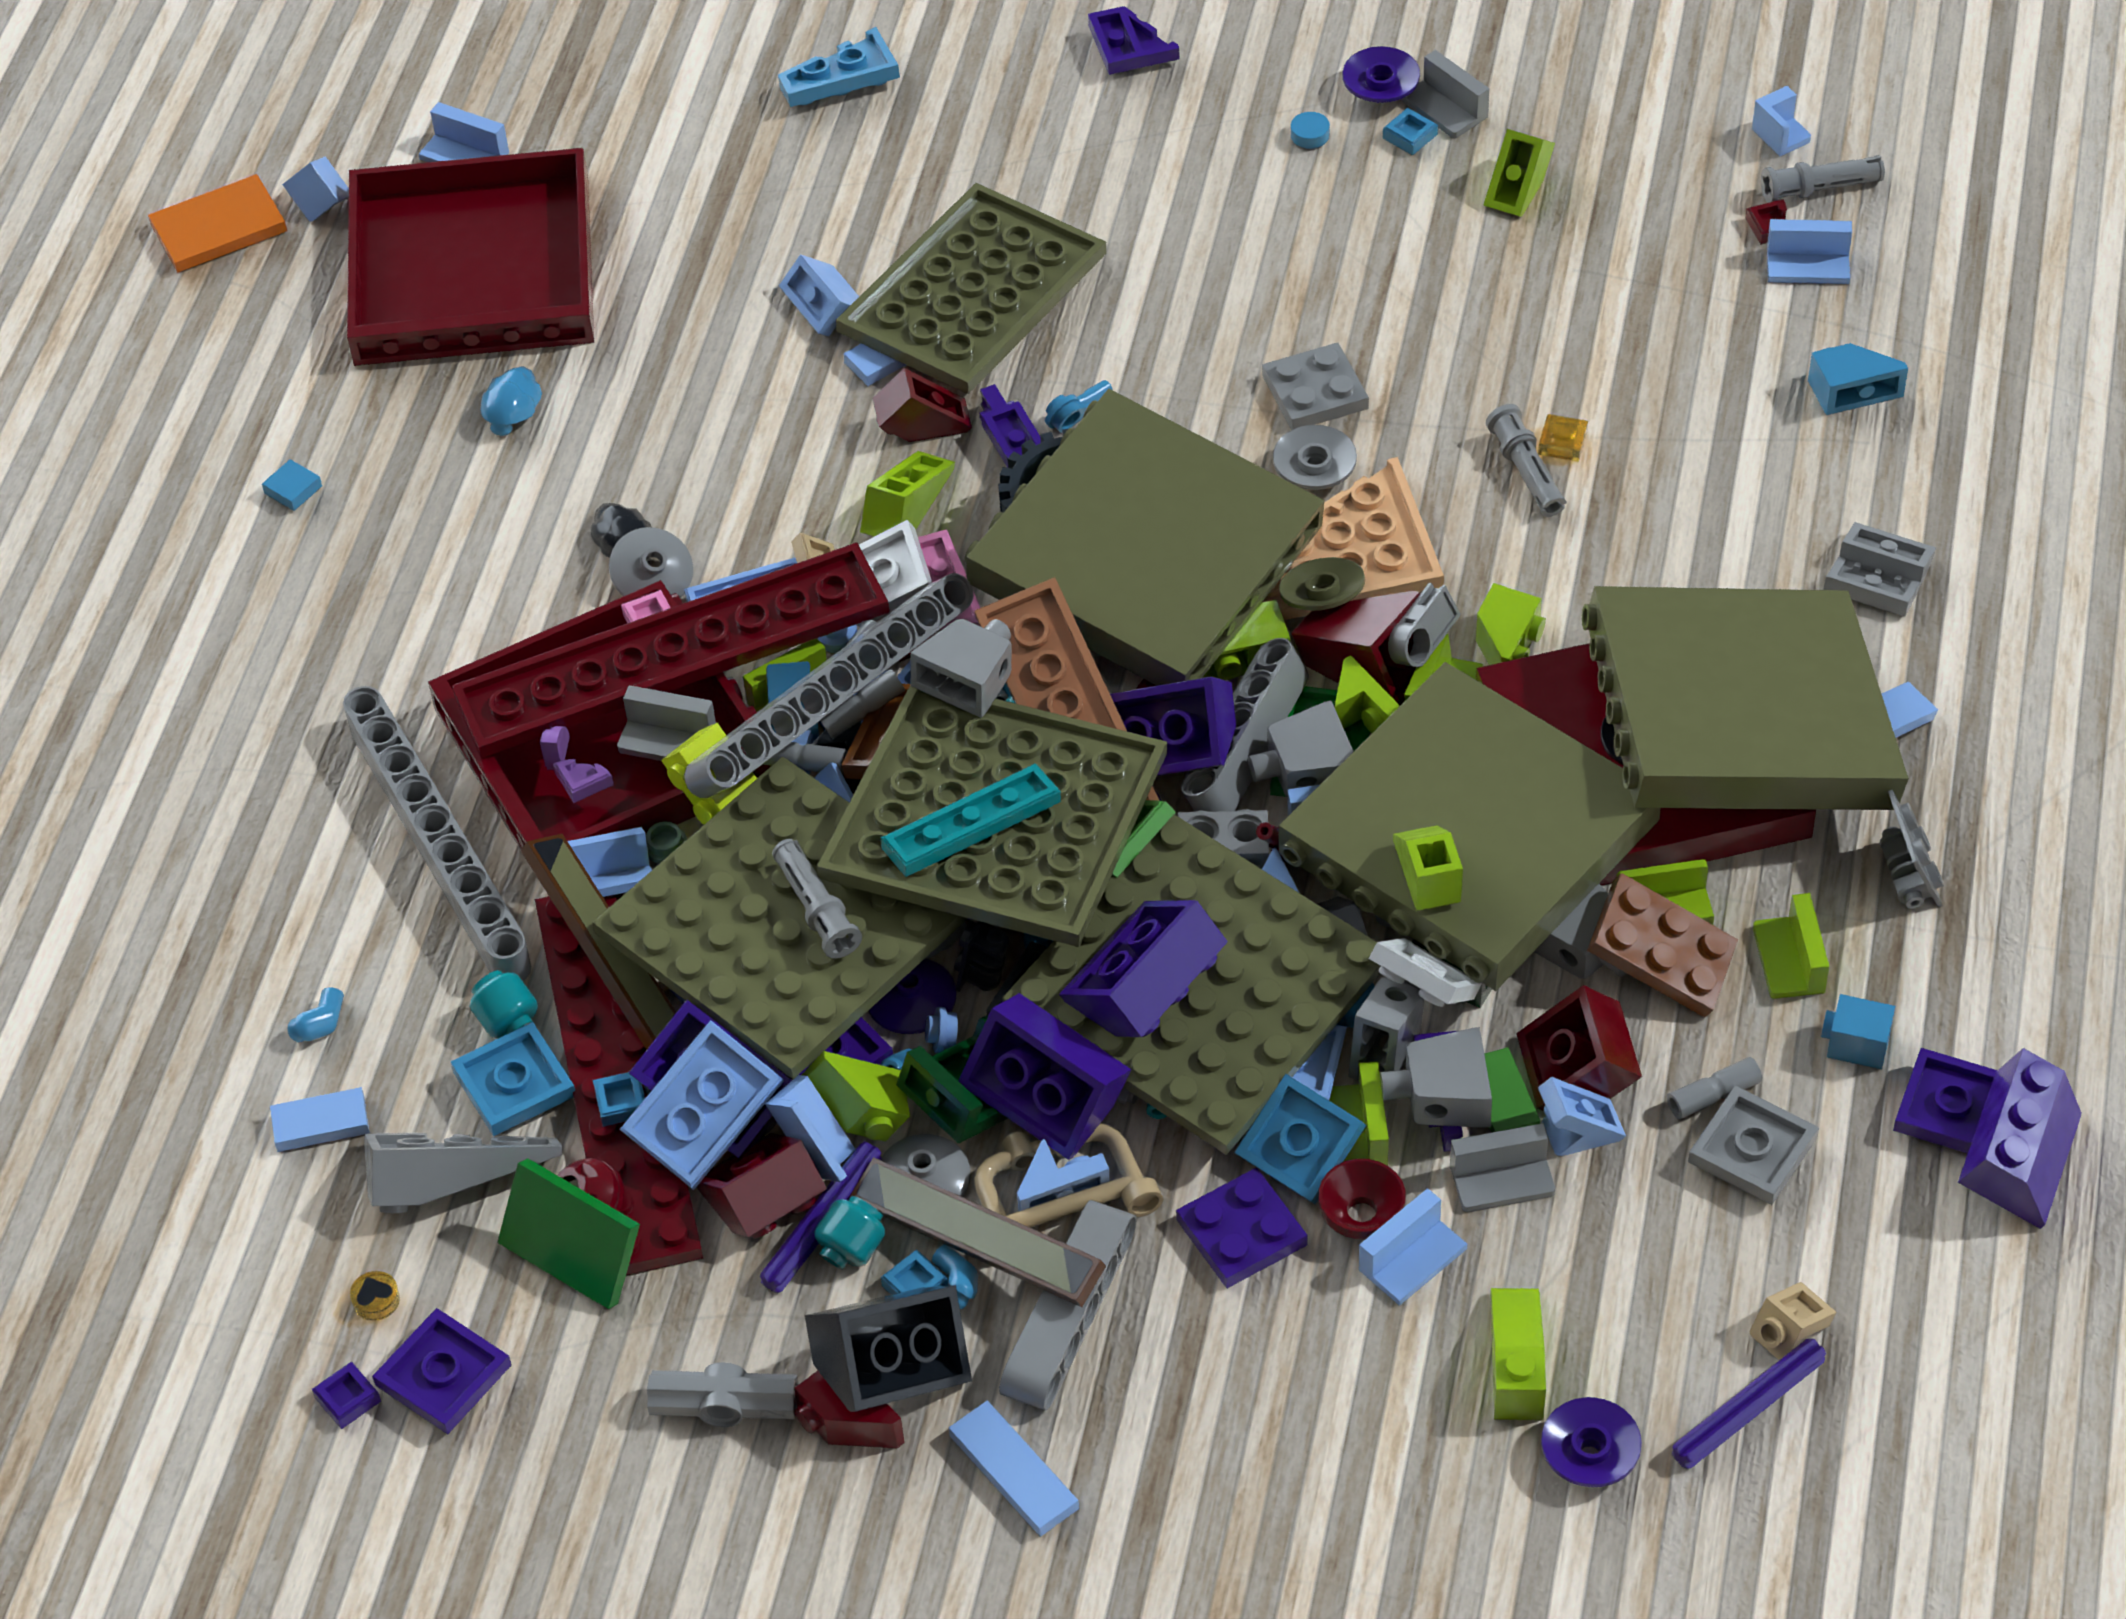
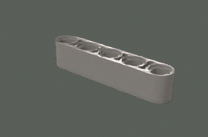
[1181,638,1309,812]
[999,1200,1137,1410]

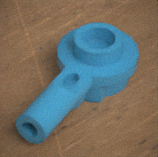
[1045,380,1113,433]

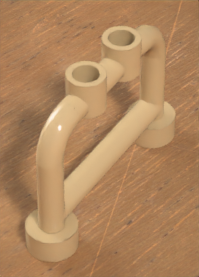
[974,1123,1163,1228]

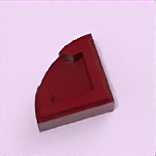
[1745,199,1787,245]

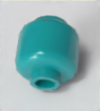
[469,970,538,1038]
[814,1196,885,1270]

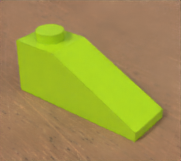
[860,451,955,537]
[1490,1288,1546,1420]

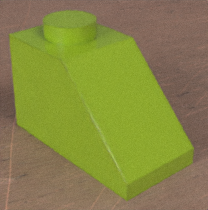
[1483,129,1555,217]
[801,1051,910,1142]

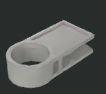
[1388,583,1461,667]

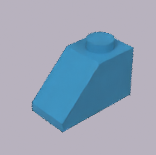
[1808,343,1908,415]

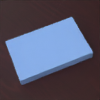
[620,1020,784,1190]

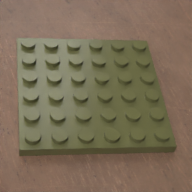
[817,685,1167,947]
[592,756,968,1080]
[1002,814,1381,1155]

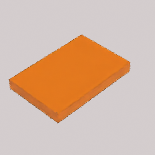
[148,174,287,273]

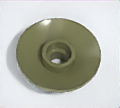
[1279,557,1365,611]

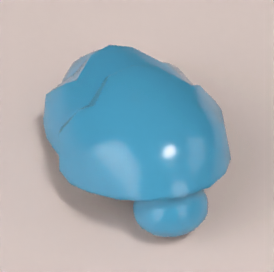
[480,366,542,436]

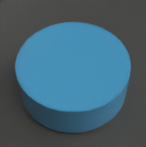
[1291,112,1330,149]

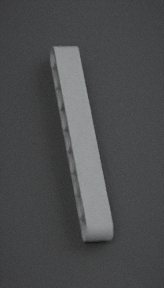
[684,573,974,798]
[343,686,532,981]

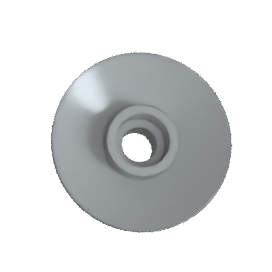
[1273,425,1357,490]
[609,527,693,598]
[882,1134,970,1197]

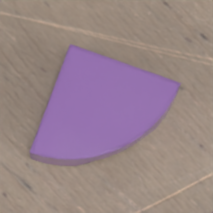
[540,726,570,770]
[553,759,613,803]

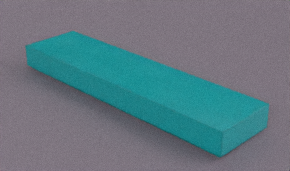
[881,763,1061,877]

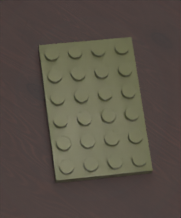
[836,183,1106,394]

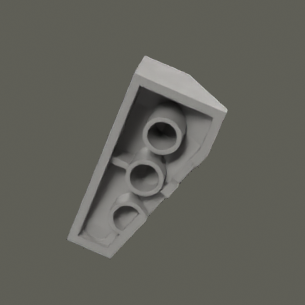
[364,1133,562,1213]

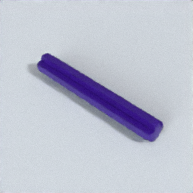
[760,1142,882,1293]
[1672,1338,1826,1469]

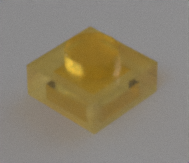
[1538,414,1588,462]

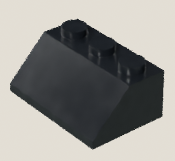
[805,1285,972,1412]

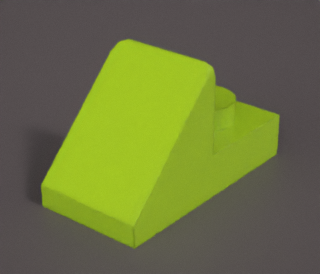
[1334,656,1400,733]

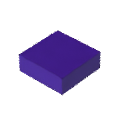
[312,1361,382,1429]

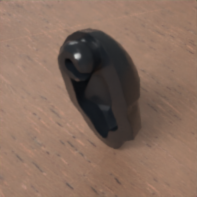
[591,503,652,564]

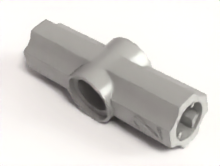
[647,1362,799,1427]

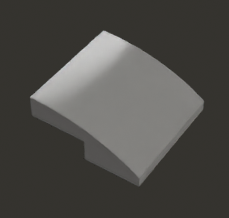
[1823,522,1936,616]

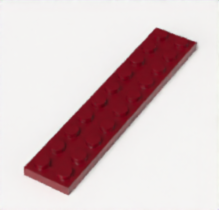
[452,542,890,758]
[534,893,703,1276]

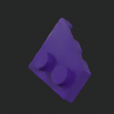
[1088,6,1180,75]

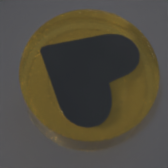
[350,1271,400,1321]

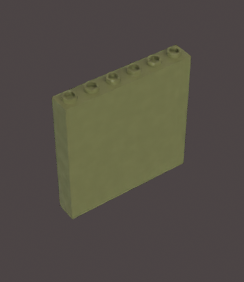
[964,389,1324,686]
[1582,586,1909,810]
[1279,662,1661,991]

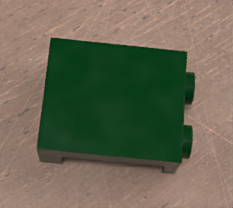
[896,1015,1008,1144]

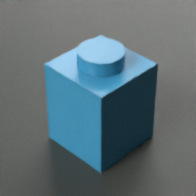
[1821,994,1896,1070]

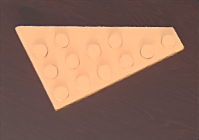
[1262,457,1444,620]

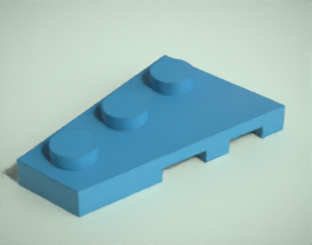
[778,27,900,107]

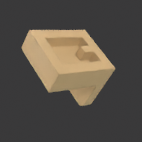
[1749,1282,1837,1360]

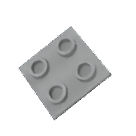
[1880,790,1944,909]

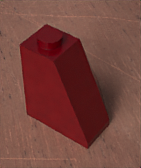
[1291,591,1420,706]

